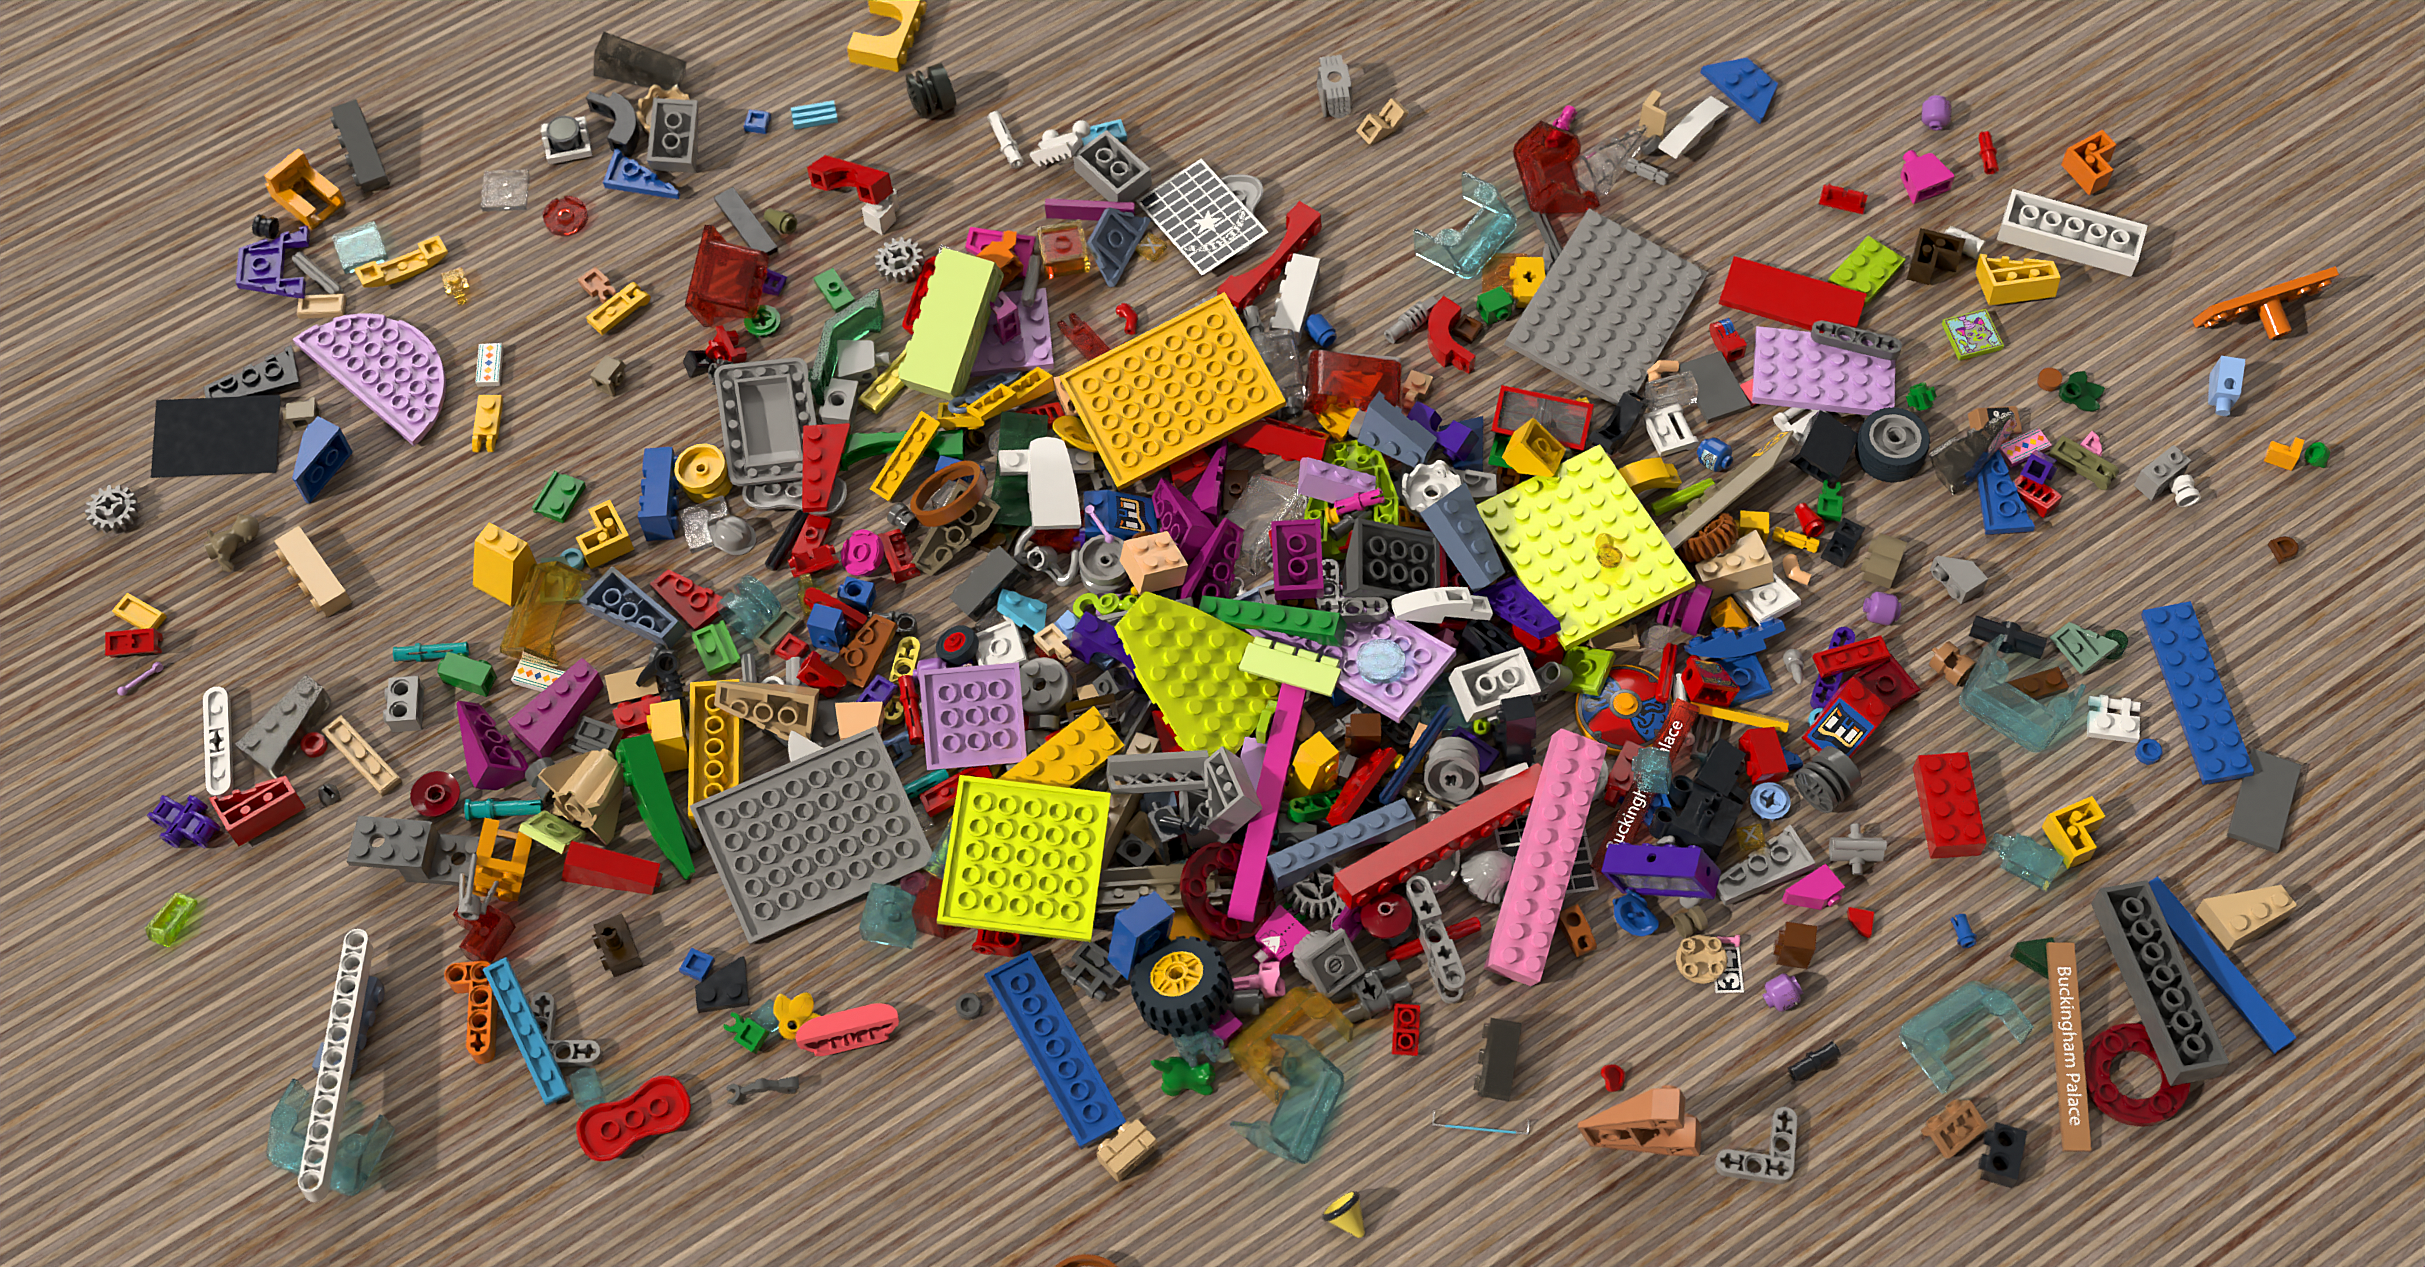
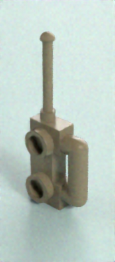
[1379,771,1456,810]

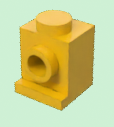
[1734,510,1769,545]

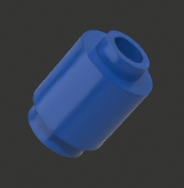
[1304,314,1337,348]

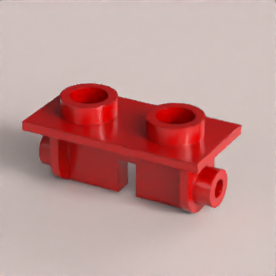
[1819,183,1868,215]
[788,544,840,579]

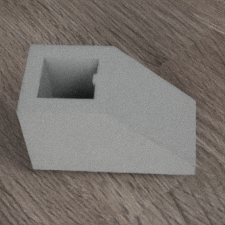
[1930,556,1988,604]

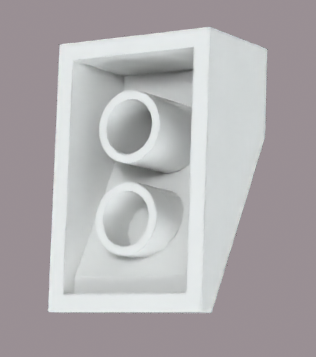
[1448,647,1541,723]

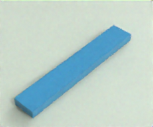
[483,957,571,1106]

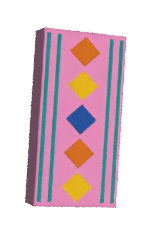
[1998,427,2052,468]

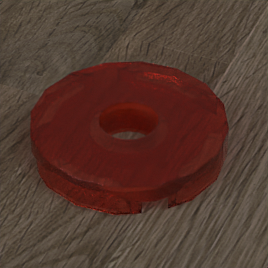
[543,196,588,236]

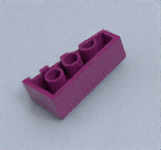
[508,658,604,759]

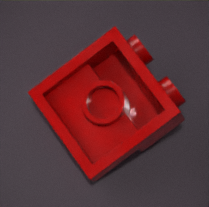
[612,694,662,740]

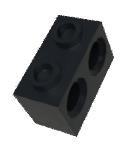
[1978,1122,2028,1188]

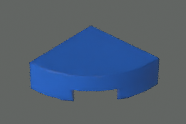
[1781,747,1803,770]

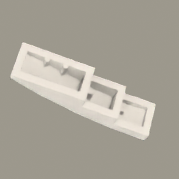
[1658,96,1728,159]

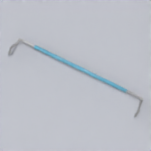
[1432,1110,1530,1135]

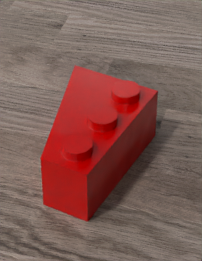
[209,776,306,847]

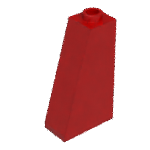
[561,841,663,895]

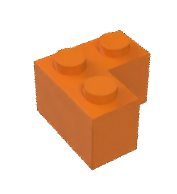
[2061,129,2117,196]

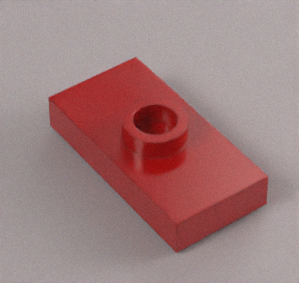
[792,514,832,559]

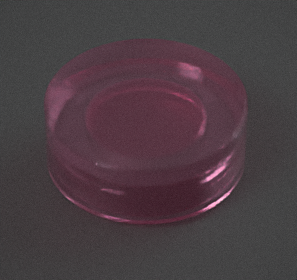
[900,872,926,898]

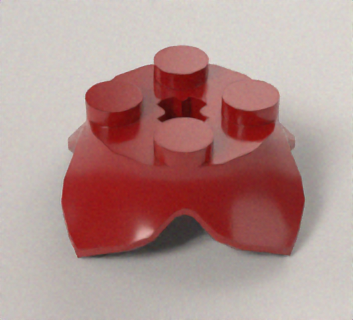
[1507,624,1564,669]

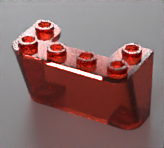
[1303,350,1401,414]

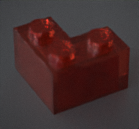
[911,876,954,939]
[453,901,516,964]

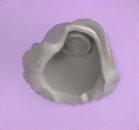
[1460,850,1515,904]

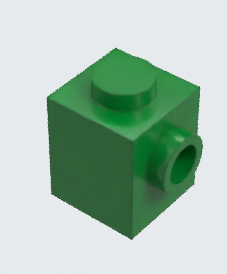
[1476,286,1514,326]

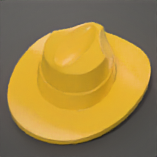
[1052,415,1098,452]

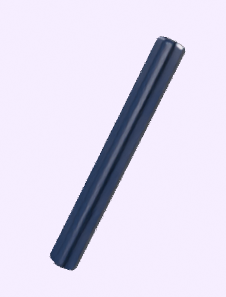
[1379,704,1454,806]

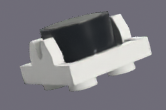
[541,116,592,164]

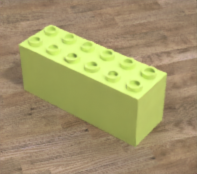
[898,247,1004,401]

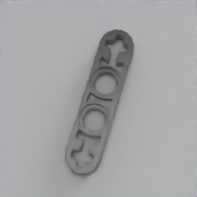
[1811,321,1902,360]

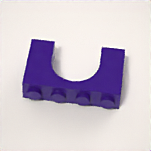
[1069,611,1147,694]

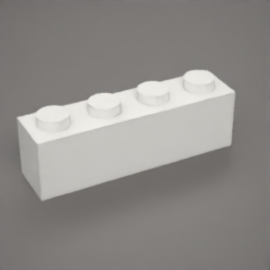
[1269,254,1320,345]

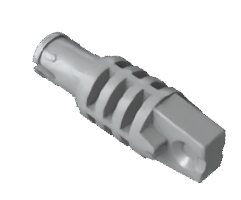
[1384,296,1438,343]

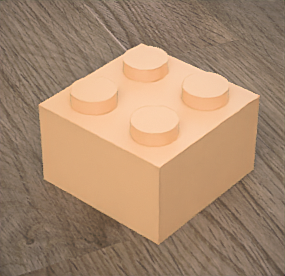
[1120,531,1188,595]

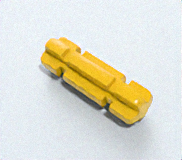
[1772,527,1820,553]

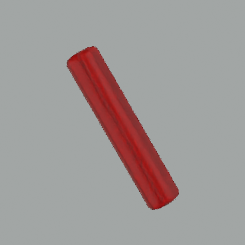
[1655,643,1678,704]

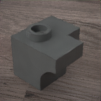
[1278,813,1317,851]

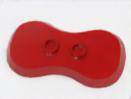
[576,1075,691,1162]

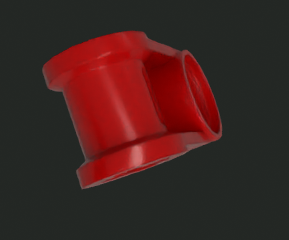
[971,928,1023,957]

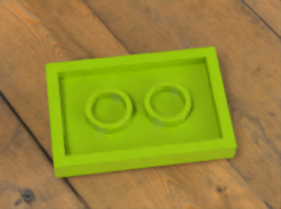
[1828,235,1906,307]

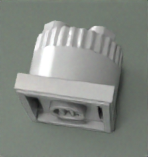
[1293,928,1366,1001]

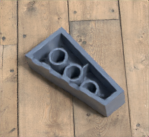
[1420,482,1505,593]
[579,566,686,649]

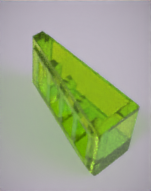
[145,892,198,948]

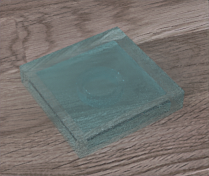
[331,221,389,274]

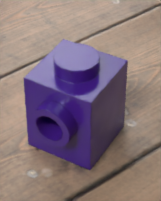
[2021,449,2058,485]

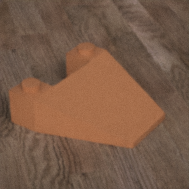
[1578,1085,1702,1156]

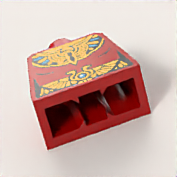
[1681,655,1740,708]

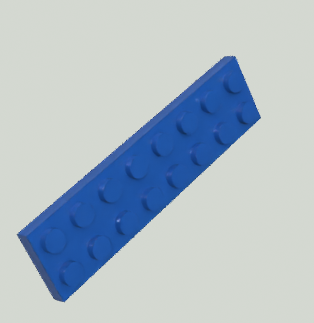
[2141,601,2254,785]
[984,951,1126,1150]

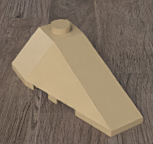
[714,681,820,740]

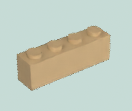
[274,526,352,618]

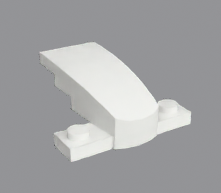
[998,437,1094,530]

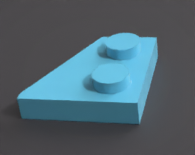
[997,588,1047,635]

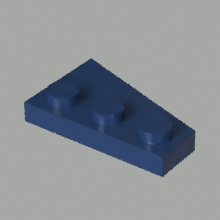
[1438,416,1483,472]

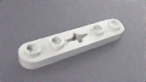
[203,687,234,798]

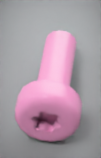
[1717,935,1740,947]

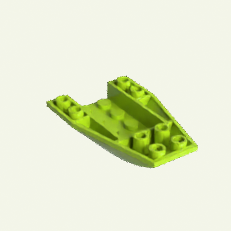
[1304,440,1399,561]

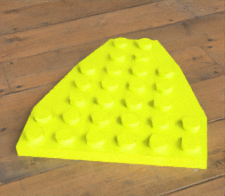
[1114,591,1282,757]

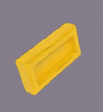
[112,593,167,630]

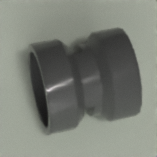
[887,503,920,535]

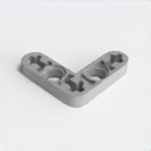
[1317,559,1388,623]
[531,992,603,1067]
[1715,1107,1797,1184]

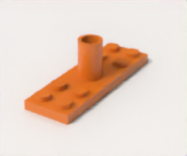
[2192,266,2339,340]

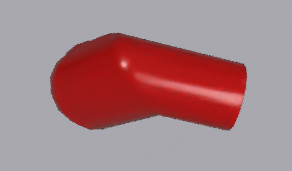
[1116,303,1138,335]

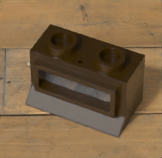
[1065,693,1122,733]

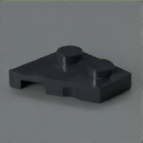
[695,956,750,1013]

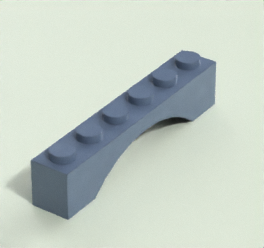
[1267,798,1416,891]

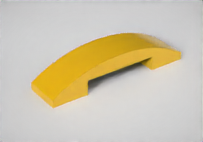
[354,235,448,288]

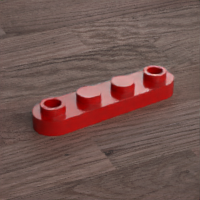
[902,256,937,335]

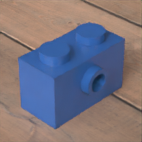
[807,603,850,653]

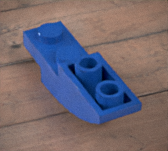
[1684,617,1786,658]

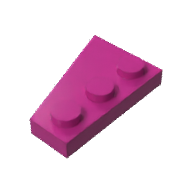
[965,227,1036,280]

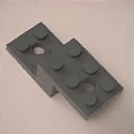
[347,816,480,887]

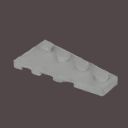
[1402,462,1497,504]

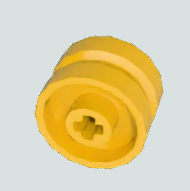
[674,444,733,505]

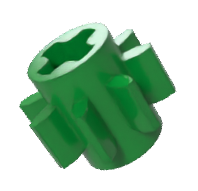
[1905,382,1937,411]

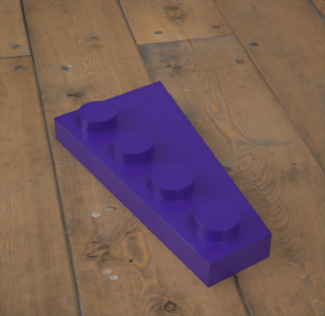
[1472,575,1561,640]

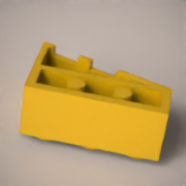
[1975,254,2061,306]

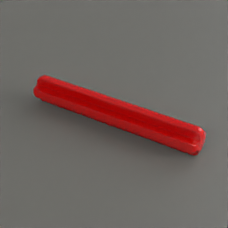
[1385,917,1481,962]

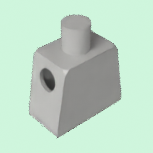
[837,340,891,385]

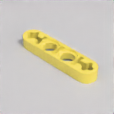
[884,636,921,725]

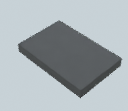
[1678,351,1750,424]

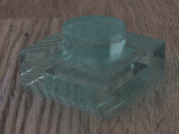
[750,999,779,1036]

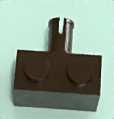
[592,913,643,978]

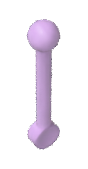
[1085,505,1114,544]
[117,662,163,696]

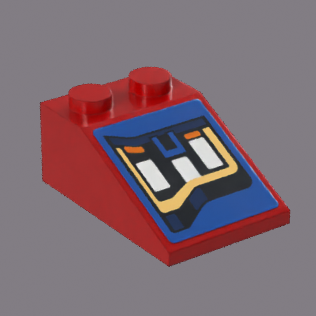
[1802,677,1891,758]

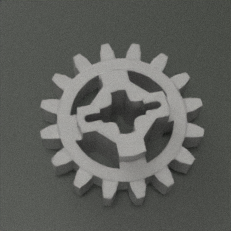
[875,237,925,283]
[85,485,140,534]

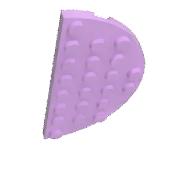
[293,314,446,446]

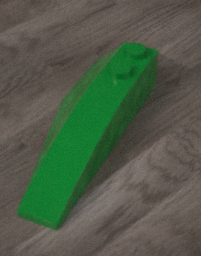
[615,733,695,880]

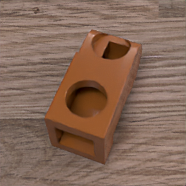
[1556,904,1597,957]

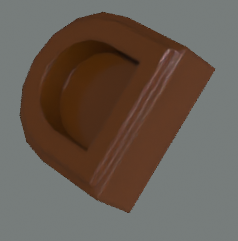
[2268,536,2299,564]

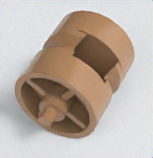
[1929,641,1977,687]

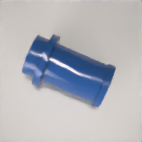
[1950,914,1977,948]

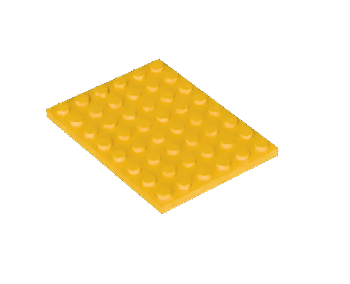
[1059,292,1287,491]

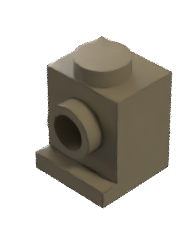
[590,355,626,397]
[283,397,321,431]

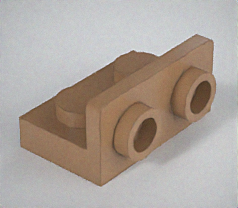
[1921,1099,1988,1158]

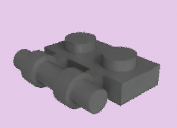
[1061,941,1123,1002]

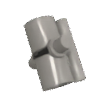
[1829,824,1887,875]

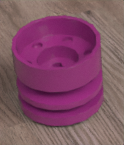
[1657,584,1713,637]

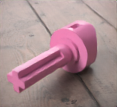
[1232,961,1285,998]

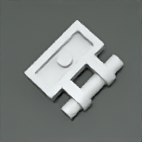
[2087,695,2141,743]

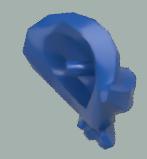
[1612,889,1659,937]

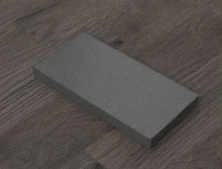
[2226,748,2302,853]

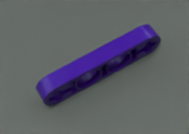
[1810,627,1855,709]

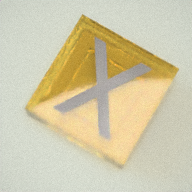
[1136,233,1167,262]
[1736,823,1766,852]

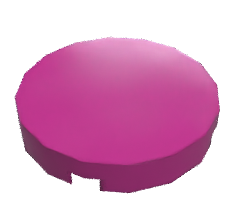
[841,529,884,577]

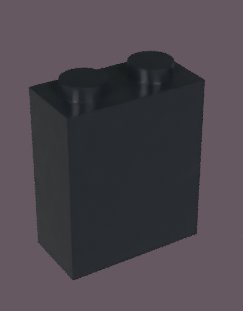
[1789,410,1858,486]

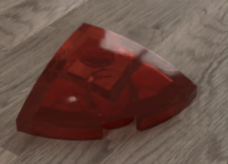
[1027,510,1085,554]

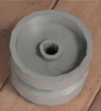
[1079,535,1131,595]
[1424,737,1480,802]

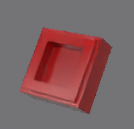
[775,633,809,661]

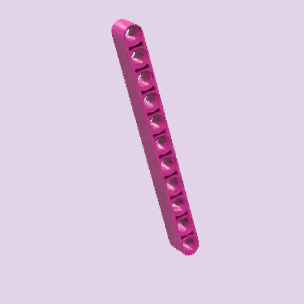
[1228,683,1307,922]

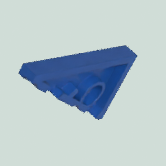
[603,149,680,199]

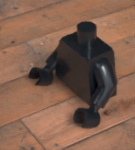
[1147,801,1203,866]

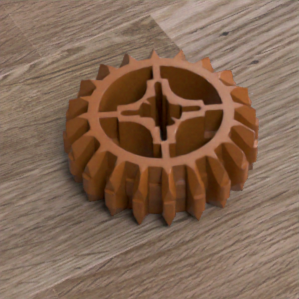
[1676,512,1739,562]

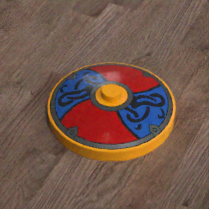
[1575,665,1674,756]

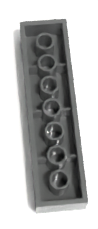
[2091,880,2230,1086]

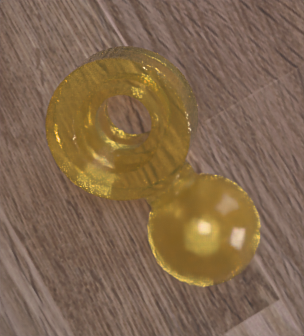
[1595,533,1623,568]

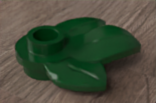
[2059,371,2105,412]

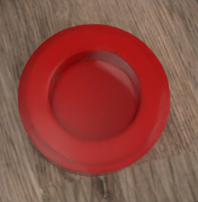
[301,732,327,758]

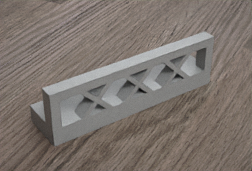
[1106,750,1209,795]

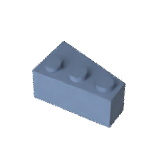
[1357,391,1437,468]

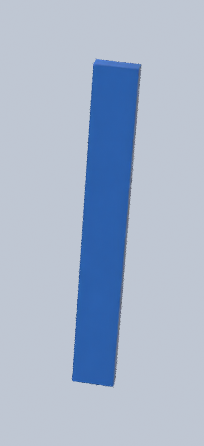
[2149,876,2296,1054]

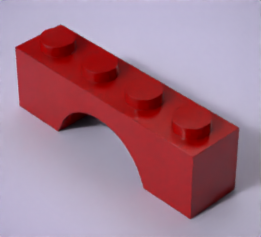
[807,155,894,205]

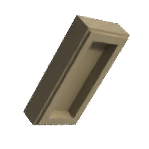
[752,606,804,655]

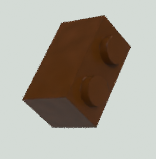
[1345,713,1381,758]
[1773,921,1817,969]

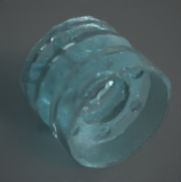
[716,575,782,639]

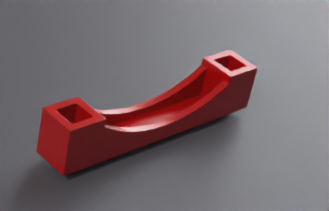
[1217,201,1322,316]

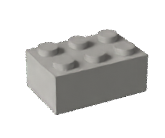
[1073,130,1152,202]

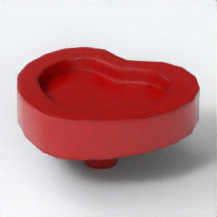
[1601,1064,1625,1092]

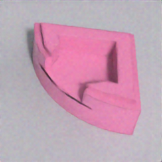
[2080,431,2102,457]

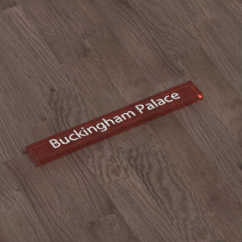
[1590,698,1700,875]

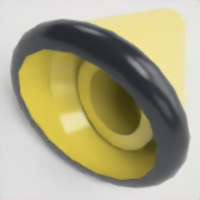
[1322,1191,1365,1238]

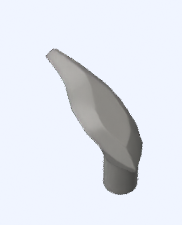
[1542,243,1553,277]

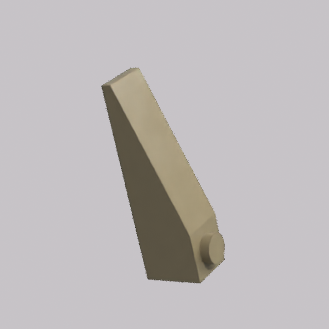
[910,478,1000,576]

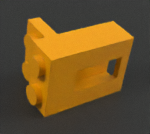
[264,148,346,230]
[472,818,533,902]

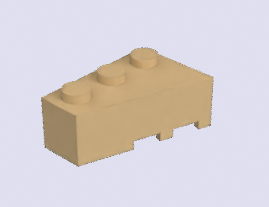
[2195,885,2297,952]

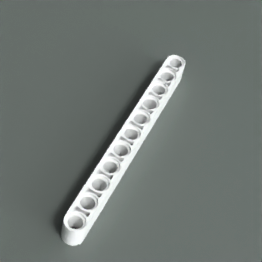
[298,929,373,1202]

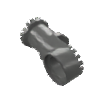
[1265,396,1303,421]
[867,610,918,637]

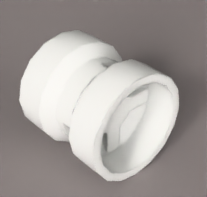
[2169,475,2201,507]

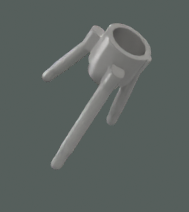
[457,853,499,920]

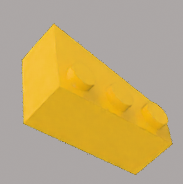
[1283,731,1339,802]

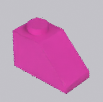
[1782,864,1845,910]

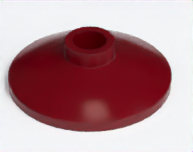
[410,771,460,817]
[1361,892,1412,939]

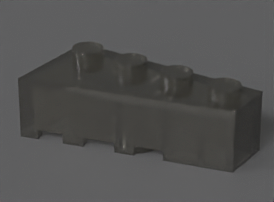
[593,32,687,91]
[235,675,331,779]

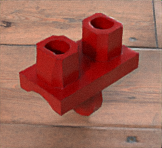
[705,325,747,364]

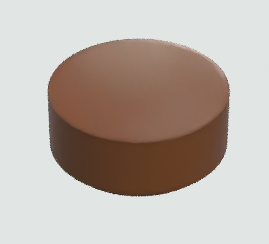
[2037,368,2063,391]

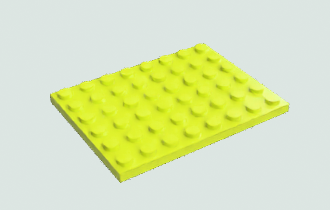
[1476,445,1695,651]

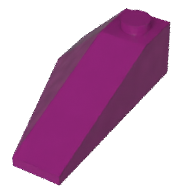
[1191,438,1228,529]
[1152,477,1216,561]

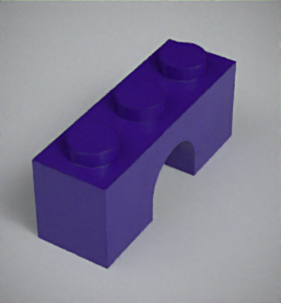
[1407,401,1479,462]

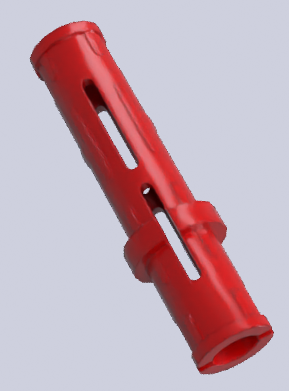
[898,675,924,745]

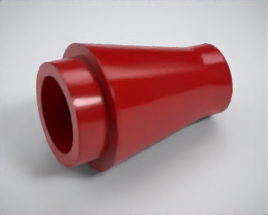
[1794,503,1825,538]

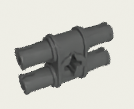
[1328,959,1413,1027]

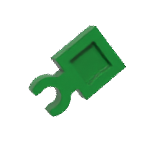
[1816,480,1843,522]
[723,1012,770,1054]

